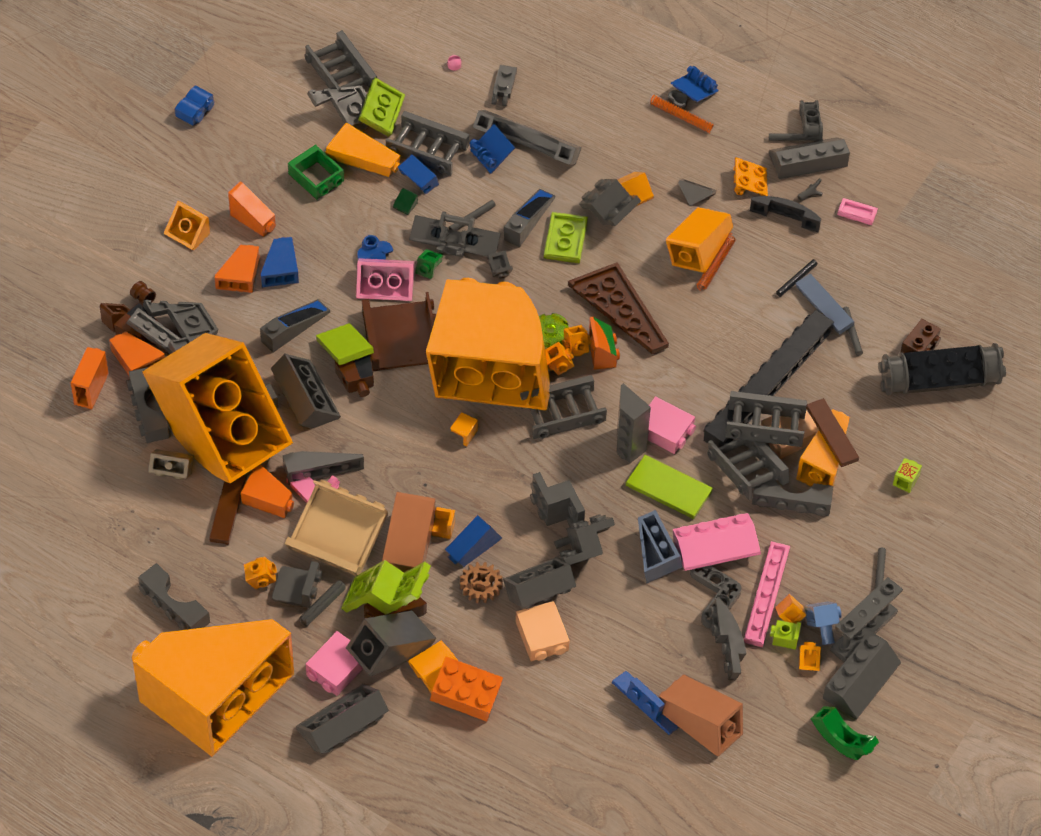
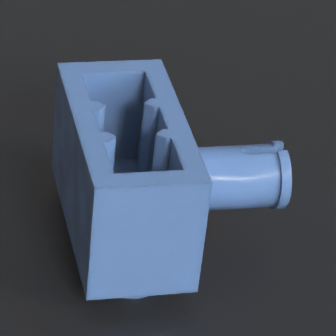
[804,602,841,645]

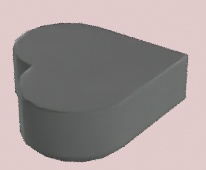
[668,90,689,109]

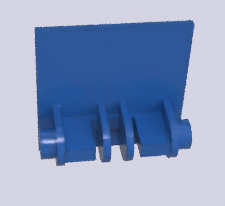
[671,66,719,102]
[469,124,515,174]

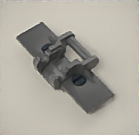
[409,211,501,257]

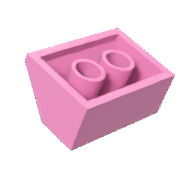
[356,258,415,301]

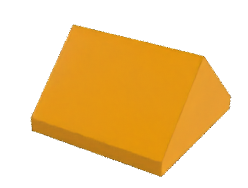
[618,172,654,206]
[164,201,210,250]

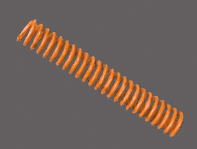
[650,95,713,134]
[697,233,736,291]

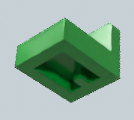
[415,249,443,279]

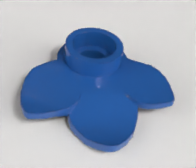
[357,235,393,260]

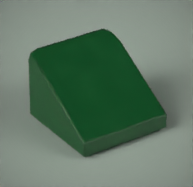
[393,188,418,215]

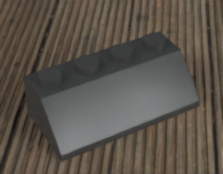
[769,137,850,179]
[271,354,341,428]
[616,383,651,463]
[823,631,901,720]
[296,684,389,754]

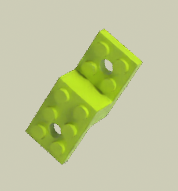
[341,560,431,615]

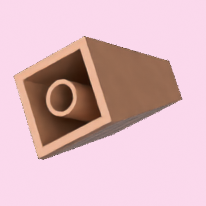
[382,492,435,572]
[659,674,743,757]

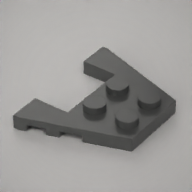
[307,86,370,132]
[143,300,219,353]

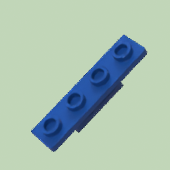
[612,671,680,735]

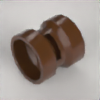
[130,281,156,305]

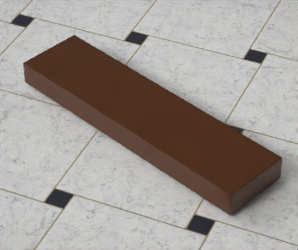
[806,398,859,467]
[209,476,246,545]

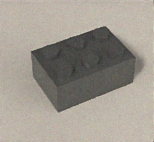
[503,557,576,609]

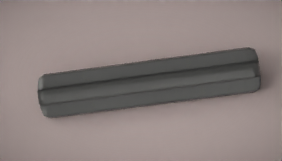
[300,580,346,626]

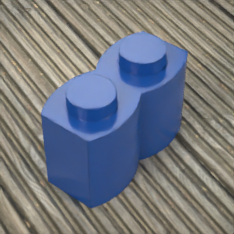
[175,85,214,126]

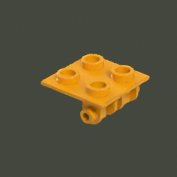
[733,157,768,196]

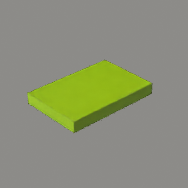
[358,78,405,137]
[544,212,588,263]
[316,323,374,365]

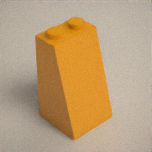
[666,207,733,273]
[796,409,850,488]

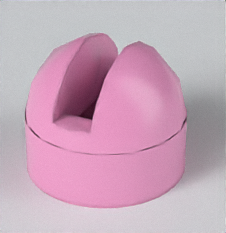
[447,55,461,71]

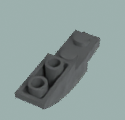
[709,598,747,680]

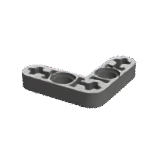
[690,565,741,628]

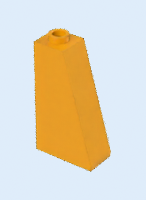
[325,123,400,177]

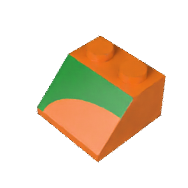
[589,317,620,370]

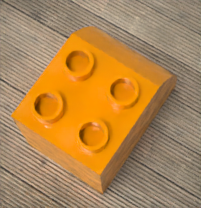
[426,278,550,410]
[142,333,293,483]

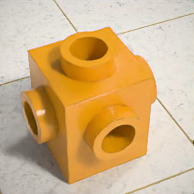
[562,325,591,357]
[545,342,574,376]
[244,556,277,589]

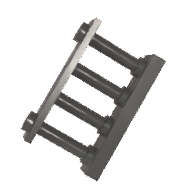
[304,30,377,89]
[386,111,469,176]
[520,375,607,439]
[725,391,807,447]
[707,439,789,501]
[830,577,903,662]

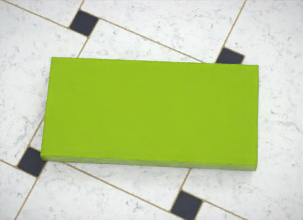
[626,455,713,519]

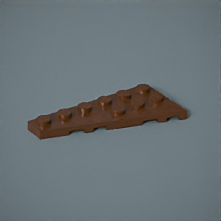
[568,262,669,354]

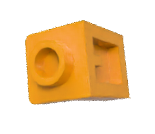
[799,642,821,671]

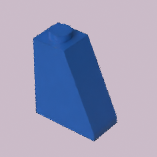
[261,237,299,288]
[445,515,502,567]

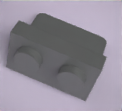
[272,561,322,608]

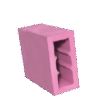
[648,396,696,454]
[305,631,363,696]

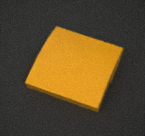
[407,640,457,693]

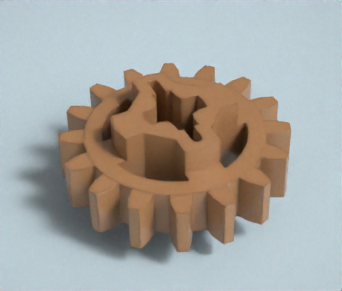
[460,562,503,603]

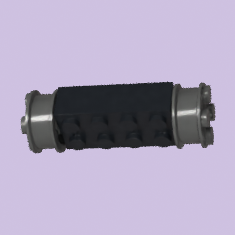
[878,343,1006,396]

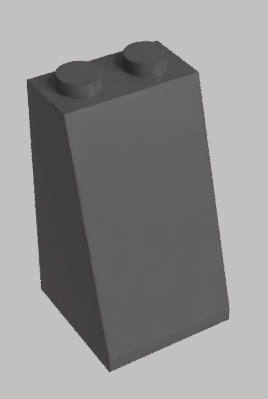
[346,611,436,676]

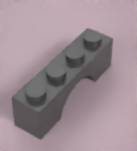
[126,367,169,443]
[752,475,834,516]
[138,563,210,630]

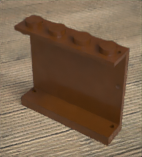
[362,292,436,371]

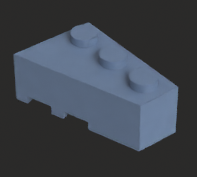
[638,510,682,583]

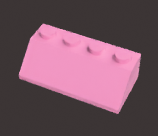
[673,513,761,571]

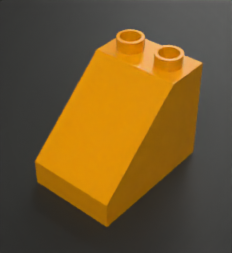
[132,619,294,757]

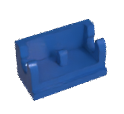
[398,155,439,194]

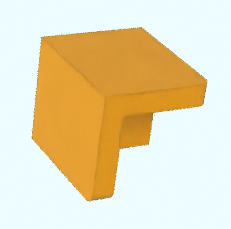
[451,412,478,447]
[432,507,455,539]
[775,594,806,624]

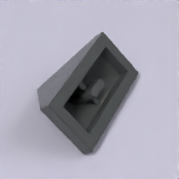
[678,179,717,206]

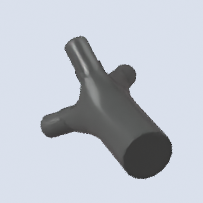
[797,178,823,201]

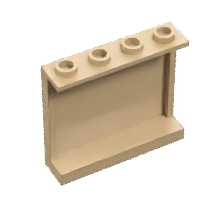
[285,480,388,576]

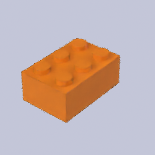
[430,656,503,722]

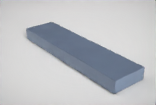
[795,273,855,335]

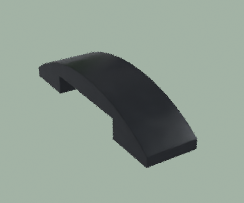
[750,196,821,233]

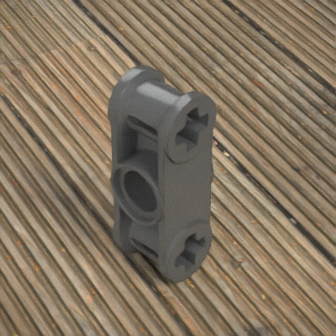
[799,100,823,138]

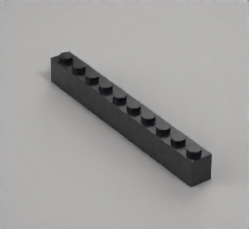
[703,310,834,448]

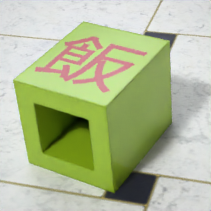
[893,458,922,493]

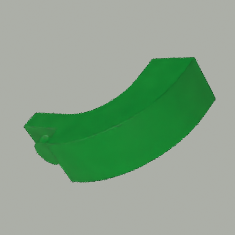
[810,706,879,760]

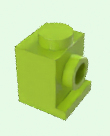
[770,620,801,650]

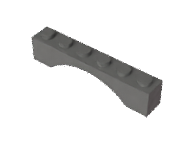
[473,110,582,165]

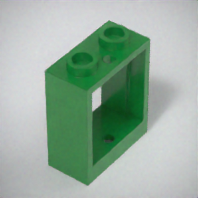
[288,144,344,200]

